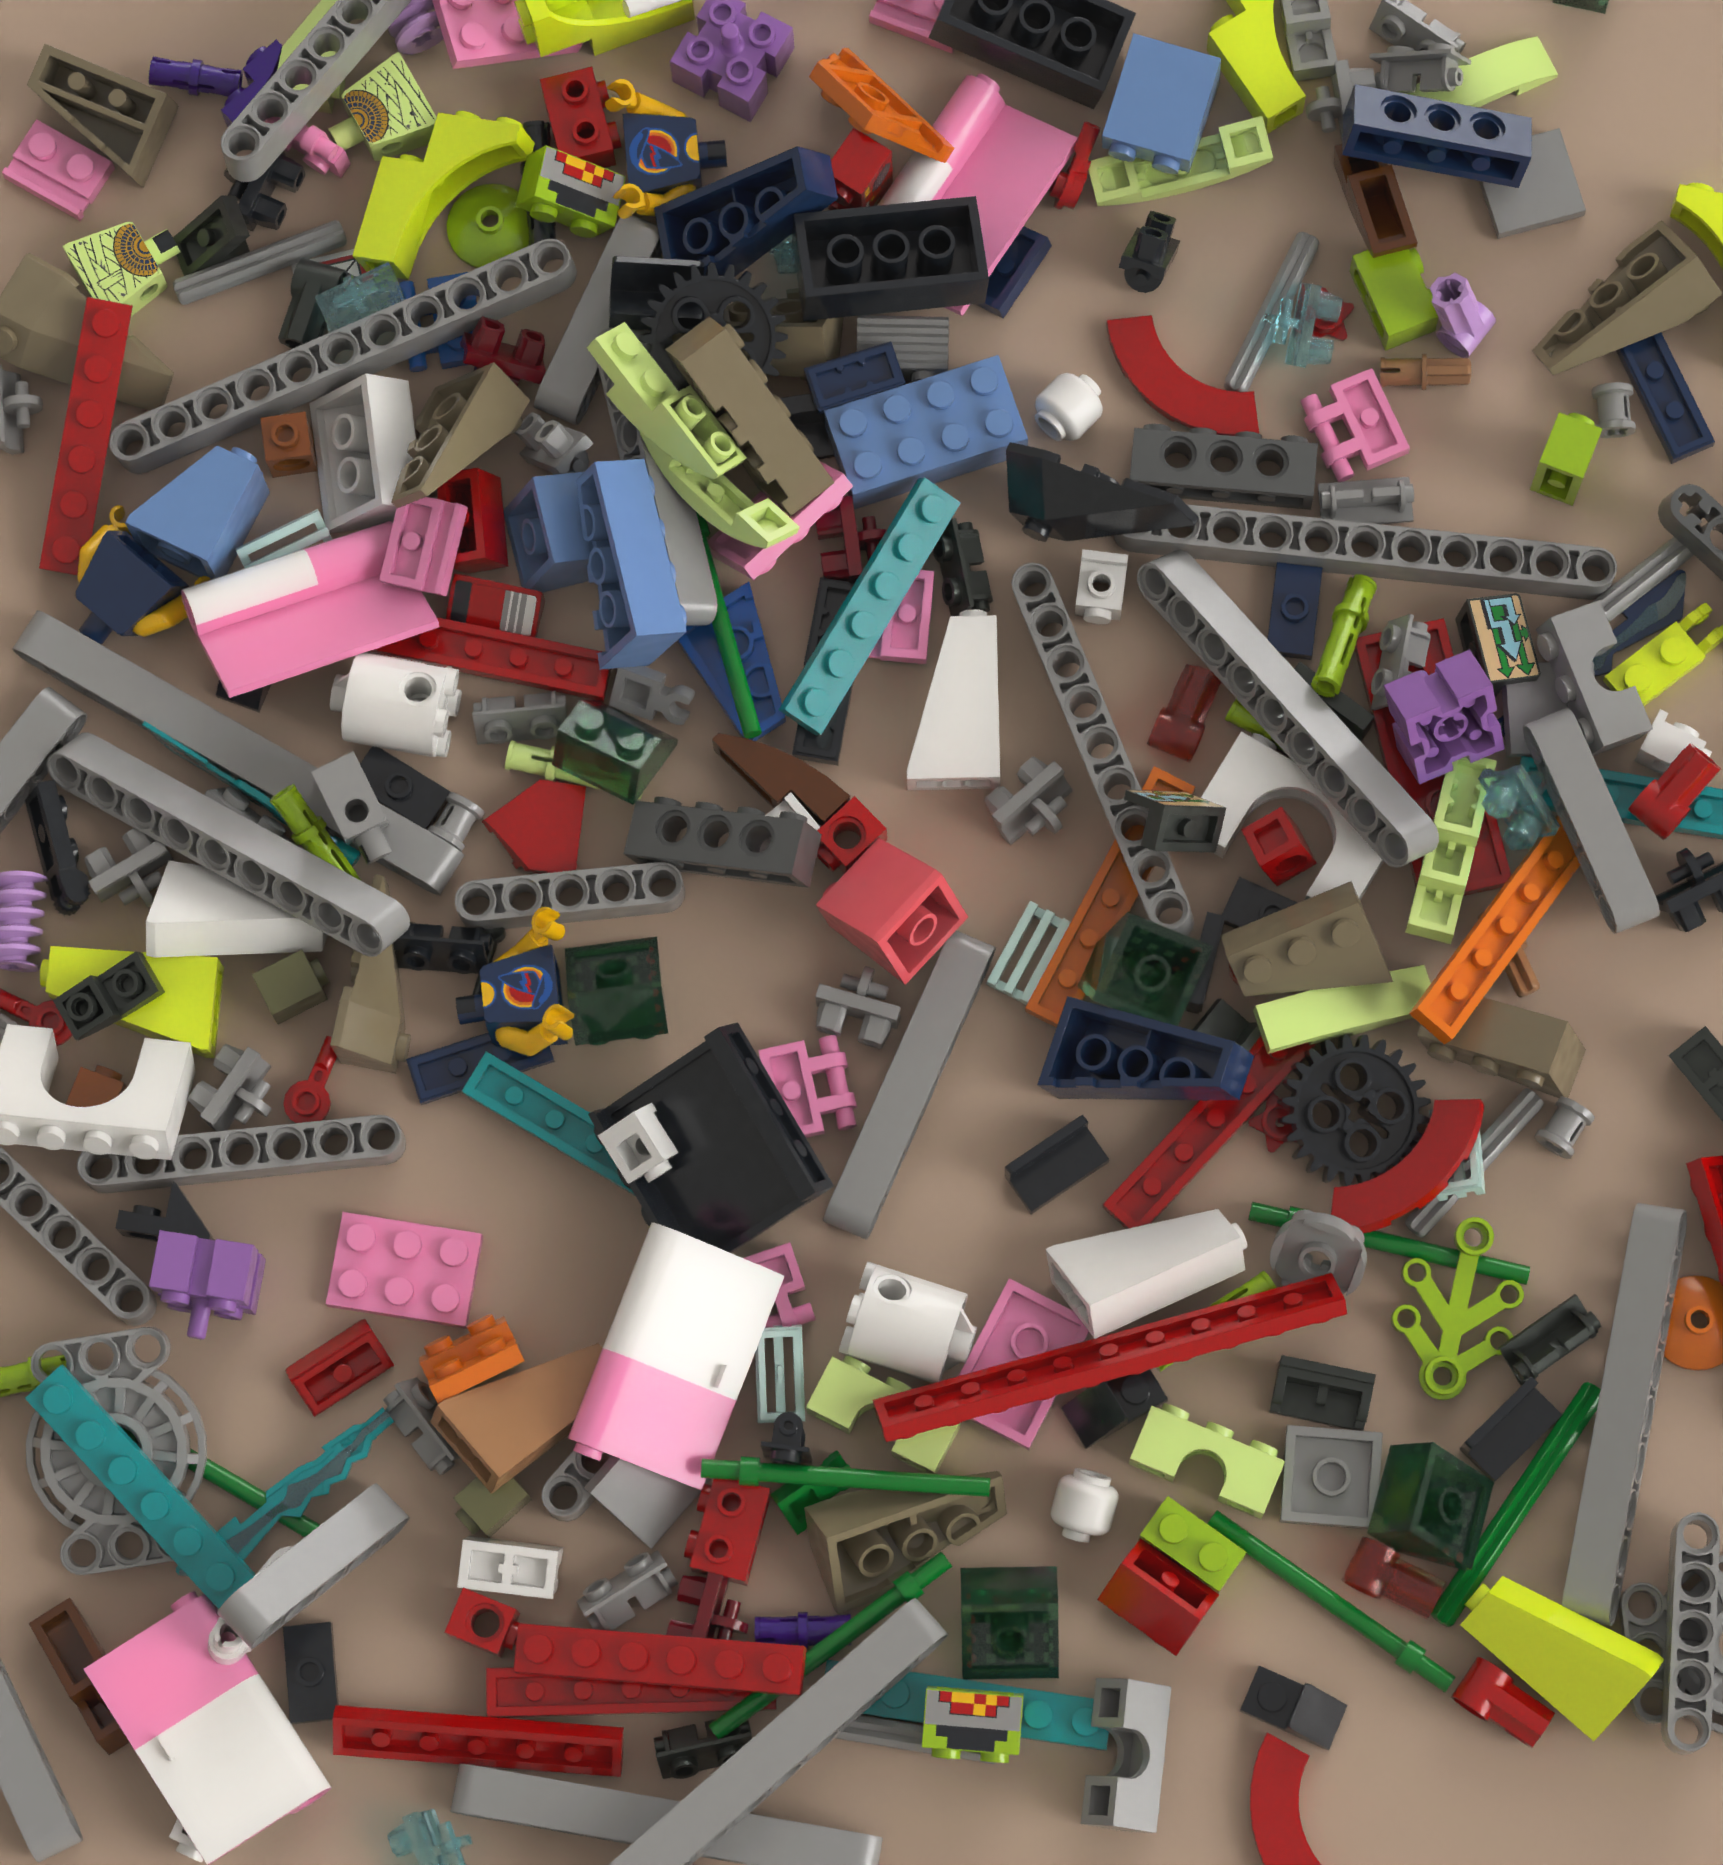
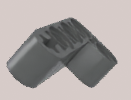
[1658,484,1723,581]

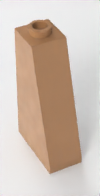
[430,1343,602,1494]

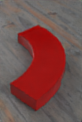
[1106,315,1259,436]
[1331,1099,1484,1233]
[1250,1732,1321,1865]

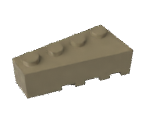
[665,316,835,516]

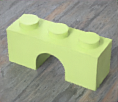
[806,1355,960,1474]
[1129,1403,1285,1519]

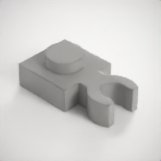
[609,666,695,725]

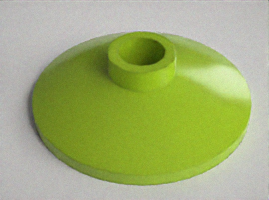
[447,184,529,268]

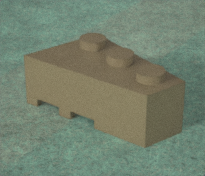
[27,44,179,188]

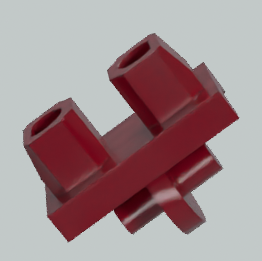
[460,317,546,387]
[816,495,887,583]
[666,1572,749,1640]

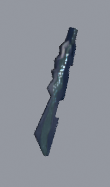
[1497,569,1686,737]

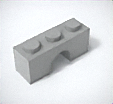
[1536,600,1653,756]
[1081,1678,1171,1833]

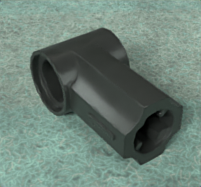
[278,258,348,349]

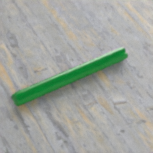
[1431,1382,1601,1627]

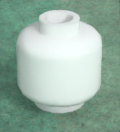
[1035,373,1103,441]
[1050,1468,1119,1543]

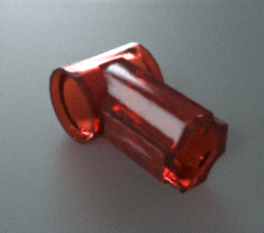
[1147,664,1222,763]
[1341,1537,1446,1620]

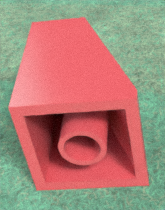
[816,837,968,985]

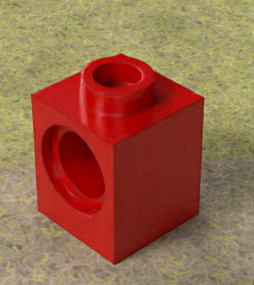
[817,796,887,874]
[1241,806,1317,886]
[444,1588,523,1658]

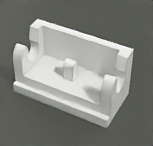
[457,1536,563,1599]

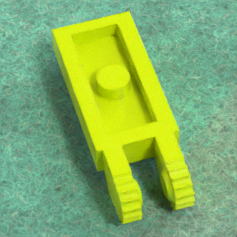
[1603,603,1723,707]

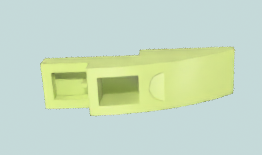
[587,322,747,480]

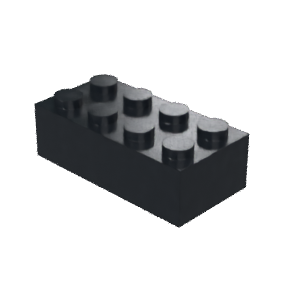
[929,0,1136,109]
[792,196,989,321]

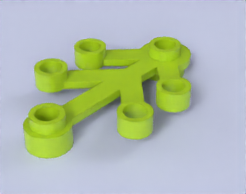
[1391,1217,1524,1400]

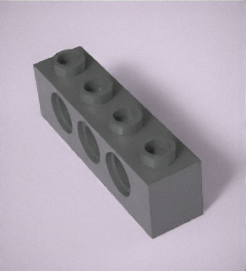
[1130,424,1318,510]
[623,797,822,888]

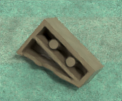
[1221,881,1393,997]
[1417,997,1586,1098]

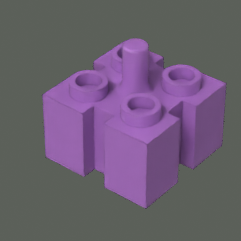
[670,0,795,122]
[1384,650,1505,784]
[149,1230,266,1340]

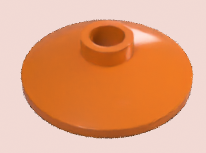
[1664,1276,1723,1371]

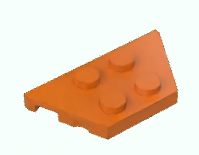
[809,47,955,163]

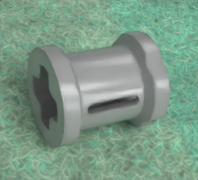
[1592,382,1636,438]
[427,792,485,852]
[1535,1096,1595,1159]

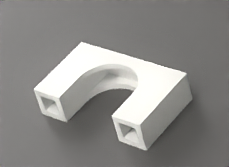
[1201,731,1384,900]
[0,1024,196,1160]

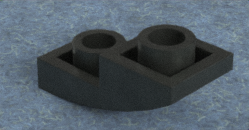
[53,951,165,1041]

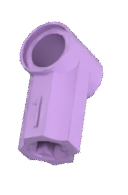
[1429,273,1496,358]

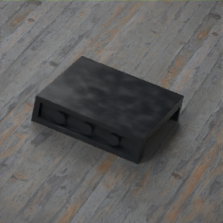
[588,1022,834,1253]

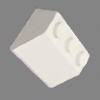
[309,374,416,533]

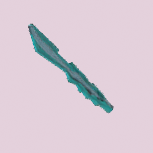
[141,721,361,867]
[176,1407,395,1576]

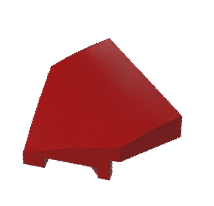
[482,779,586,874]

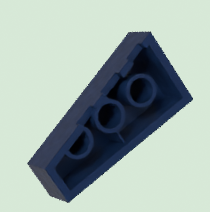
[654,146,838,278]
[1037,996,1254,1100]

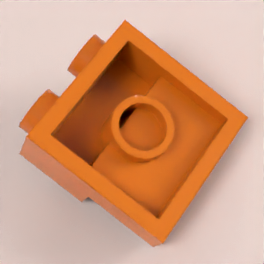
[419,1314,524,1404]

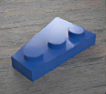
[677,582,786,741]

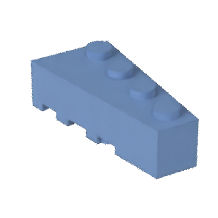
[576,459,687,670]

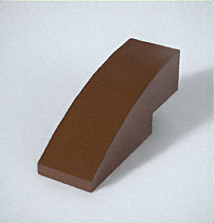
[1333,144,1418,258]
[712,733,850,827]
[29,1597,129,1755]

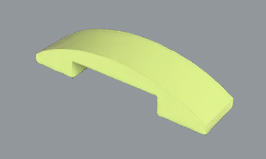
[1405,36,1558,107]
[1088,116,1274,206]
[640,432,800,549]

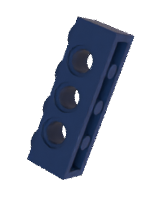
[1342,84,1532,188]

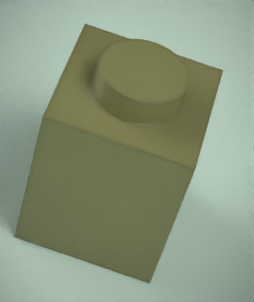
[252,949,330,1024]
[454,1477,532,1538]

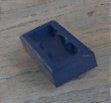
[804,341,906,415]
[1267,562,1323,660]

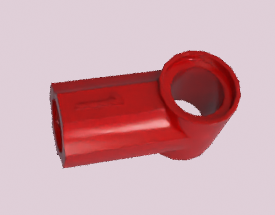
[1628,743,1721,841]
[1451,1657,1555,1748]

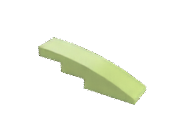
[1405,757,1497,944]
[1253,965,1431,1054]

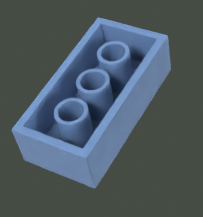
[824,355,1028,509]

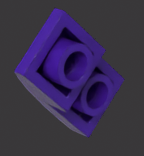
[221,39,282,127]

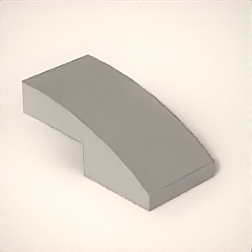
[1280,0,1338,81]

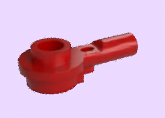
[1049,122,1101,210]
[0,988,72,1046]
[283,1036,337,1123]

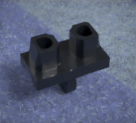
[224,151,305,232]
[1119,211,1180,293]
[1656,848,1723,932]

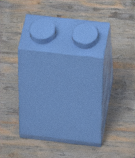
[1102,33,1221,174]
[125,446,270,580]
[504,471,593,593]

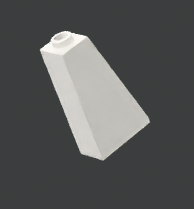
[907,609,1000,790]
[146,860,328,958]
[1046,1209,1247,1339]

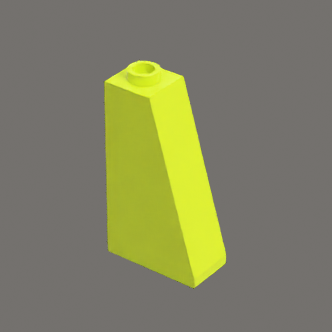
[40,946,224,1058]
[1460,1576,1665,1742]

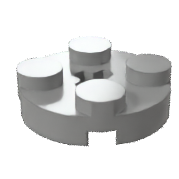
[1270,1209,1367,1297]

